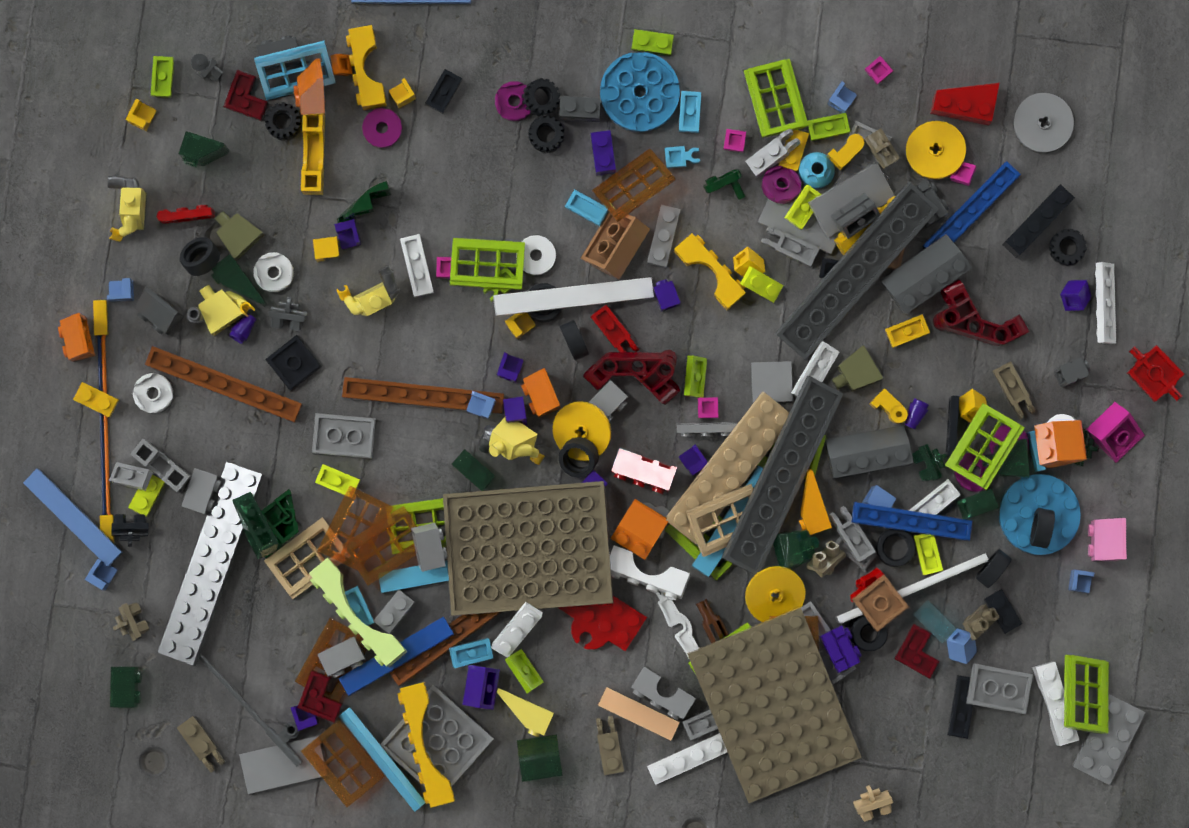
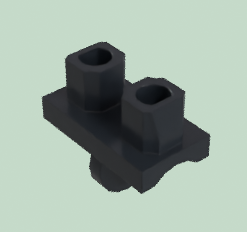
[111,514,149,547]

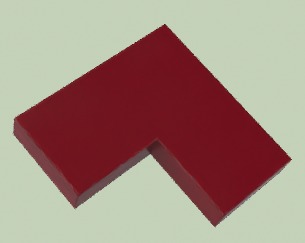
[223,70,268,121]
[894,624,940,679]
[297,670,343,723]

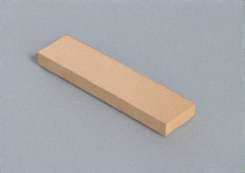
[598,687,680,740]

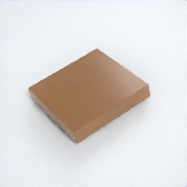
[852,575,909,632]

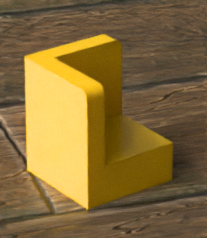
[389,78,416,109]
[125,99,156,131]
[313,236,339,262]
[733,246,765,277]
[505,313,536,339]
[959,388,987,423]

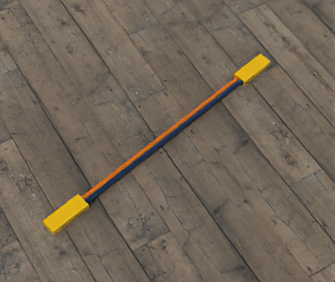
[93,300,115,544]

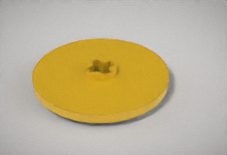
[906,121,966,179]
[553,401,611,461]
[745,566,805,622]

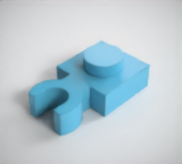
[664,146,700,169]

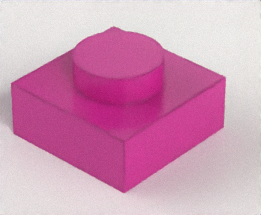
[865,56,893,85]
[723,129,746,153]
[950,162,976,186]
[436,257,451,279]
[698,397,718,418]

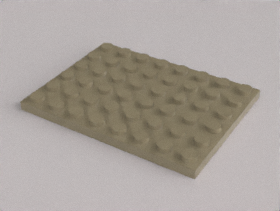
[443,481,613,616]
[687,607,862,803]

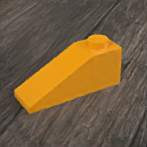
[799,469,832,535]

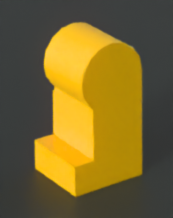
[826,134,864,171]
[869,388,908,424]

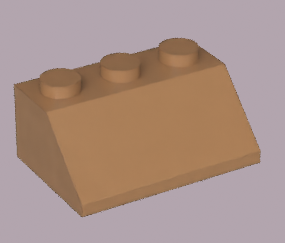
[581,207,650,280]

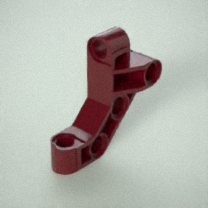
[933,280,1030,346]
[583,350,681,405]

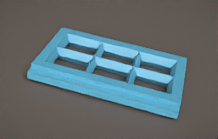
[254,41,336,100]

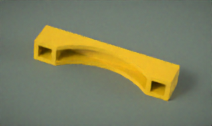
[397,682,455,808]

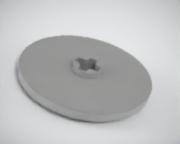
[1014,93,1074,153]

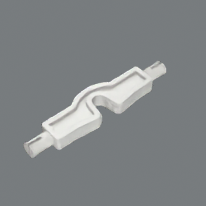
[656,591,699,658]

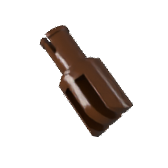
[695,599,729,643]

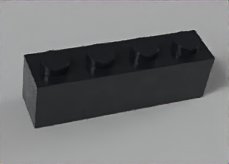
[1002,184,1075,258]

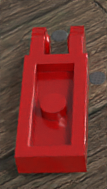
[156,205,215,224]
[590,305,639,352]

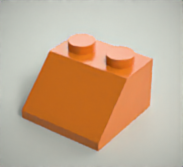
[293,58,325,115]
[58,313,95,362]
[521,368,561,418]
[1034,420,1087,468]
[611,499,668,560]

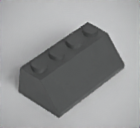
[880,234,972,314]
[825,425,914,480]

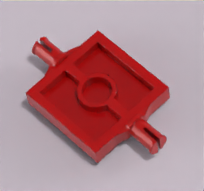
[1127,345,1184,402]

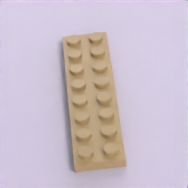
[666,392,789,544]

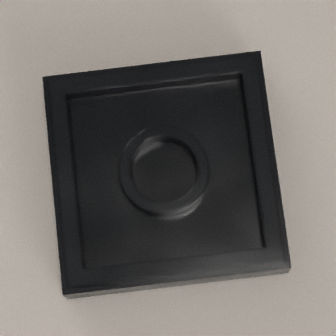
[265,335,322,391]

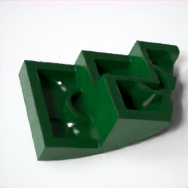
[337,181,391,223]
[245,489,299,559]

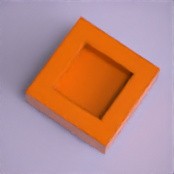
[330,54,353,76]

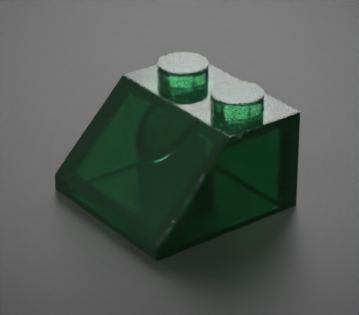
[178,131,229,168]
[517,734,563,782]

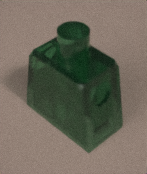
[982,439,1029,478]
[956,489,999,520]
[773,530,819,569]

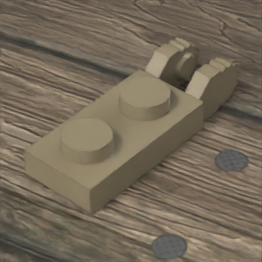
[992,361,1035,420]
[177,716,225,773]
[596,716,624,775]

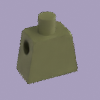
[215,211,264,261]
[832,345,883,391]

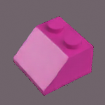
[1086,402,1145,463]

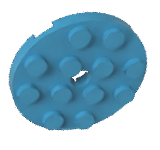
[600,52,680,132]
[999,474,1081,555]

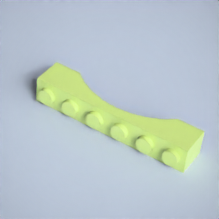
[309,557,407,667]

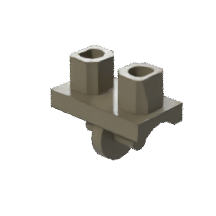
[864,128,900,170]
[807,540,846,578]
[113,603,149,641]
[962,604,999,641]

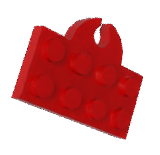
[558,596,647,651]

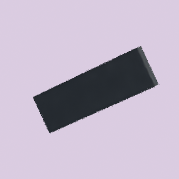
[945,396,959,457]
[947,675,973,739]

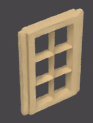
[686,484,754,557]
[264,517,351,599]

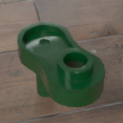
[703,169,745,200]

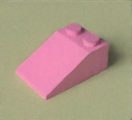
[1088,518,1127,561]

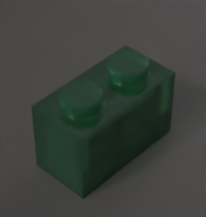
[451,449,495,491]
[110,666,142,708]

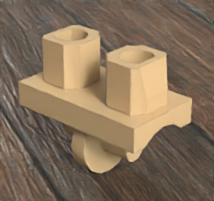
[853,785,893,821]

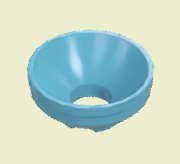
[798,152,835,189]

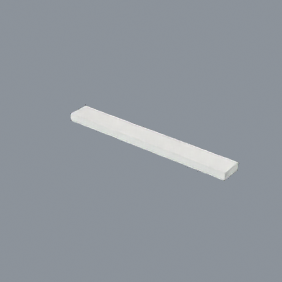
[493,277,654,316]
[835,553,989,624]

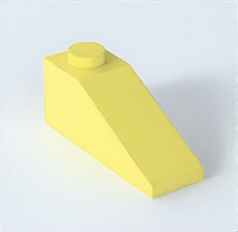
[497,688,554,737]

